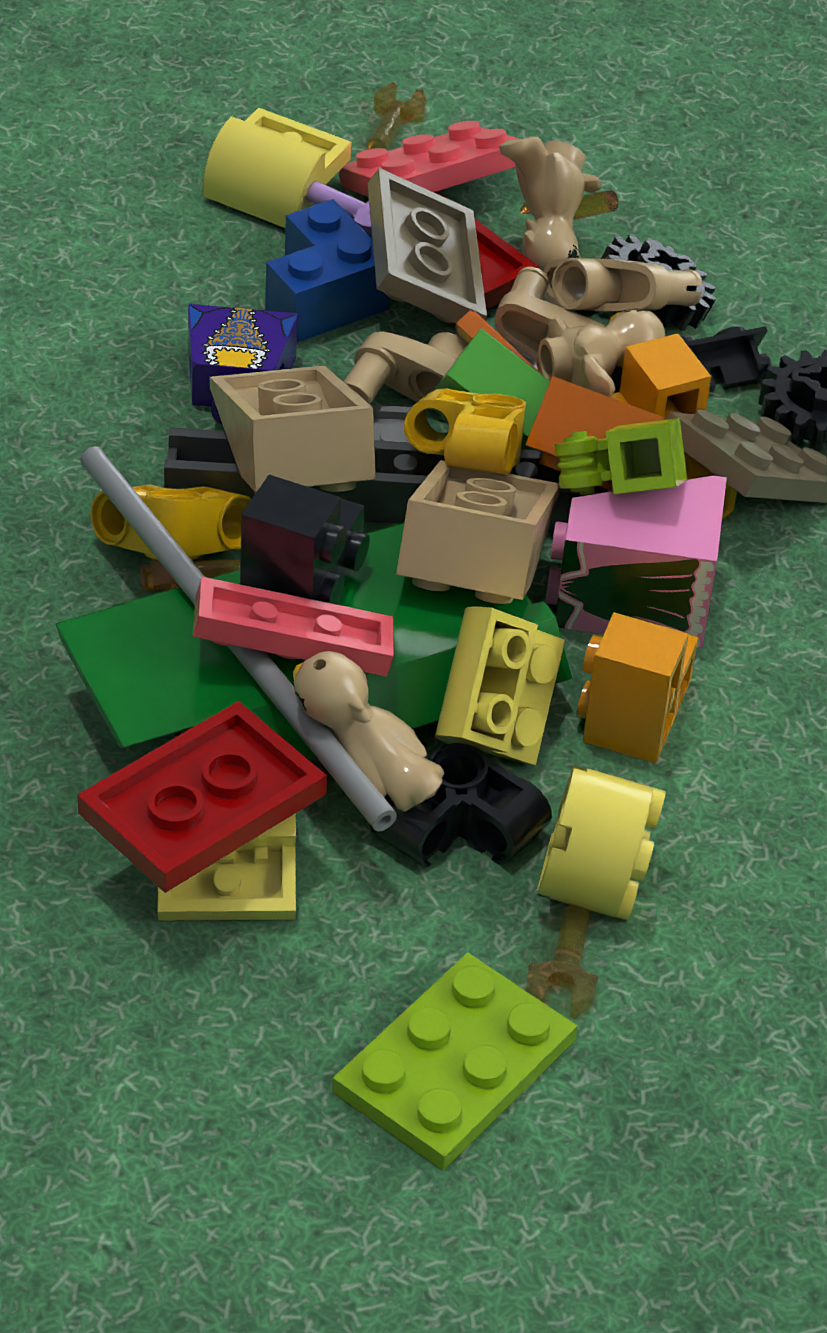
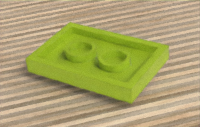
[332,952,578,1170]

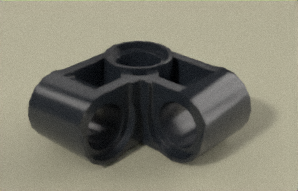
[369,743,552,868]

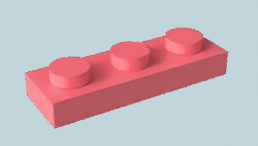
[193,576,394,677]

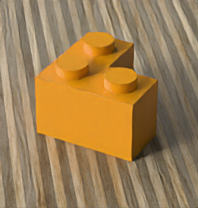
[611,333,711,418]
[576,612,699,763]

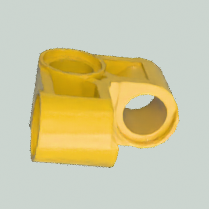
[403,388,526,475]
[90,485,252,560]

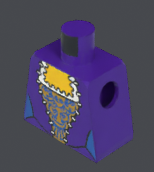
[188,304,298,424]

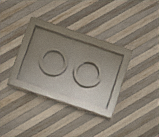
[367,168,487,323]
[666,409,827,503]

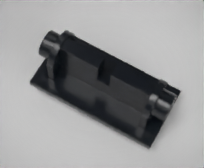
[681,326,772,392]

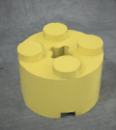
[537,766,666,921]

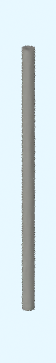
[80,447,397,831]

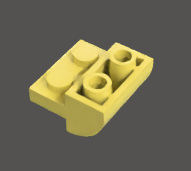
[203,108,351,228]
[435,607,565,765]
[158,813,296,921]

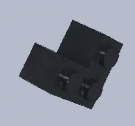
[240,474,370,605]

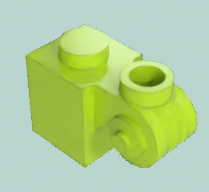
[554,418,687,495]

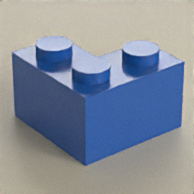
[265,199,390,342]

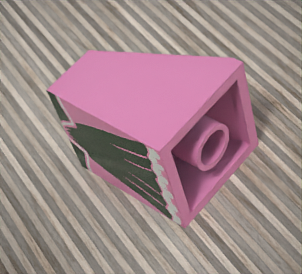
[545,476,727,648]

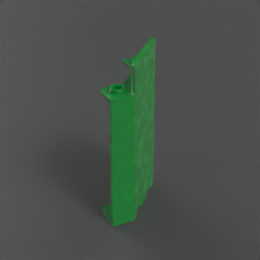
[56,522,572,761]

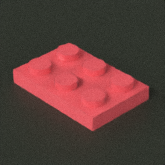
[339,121,519,197]

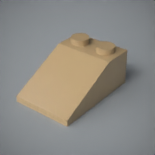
[209,366,375,492]
[396,460,560,604]

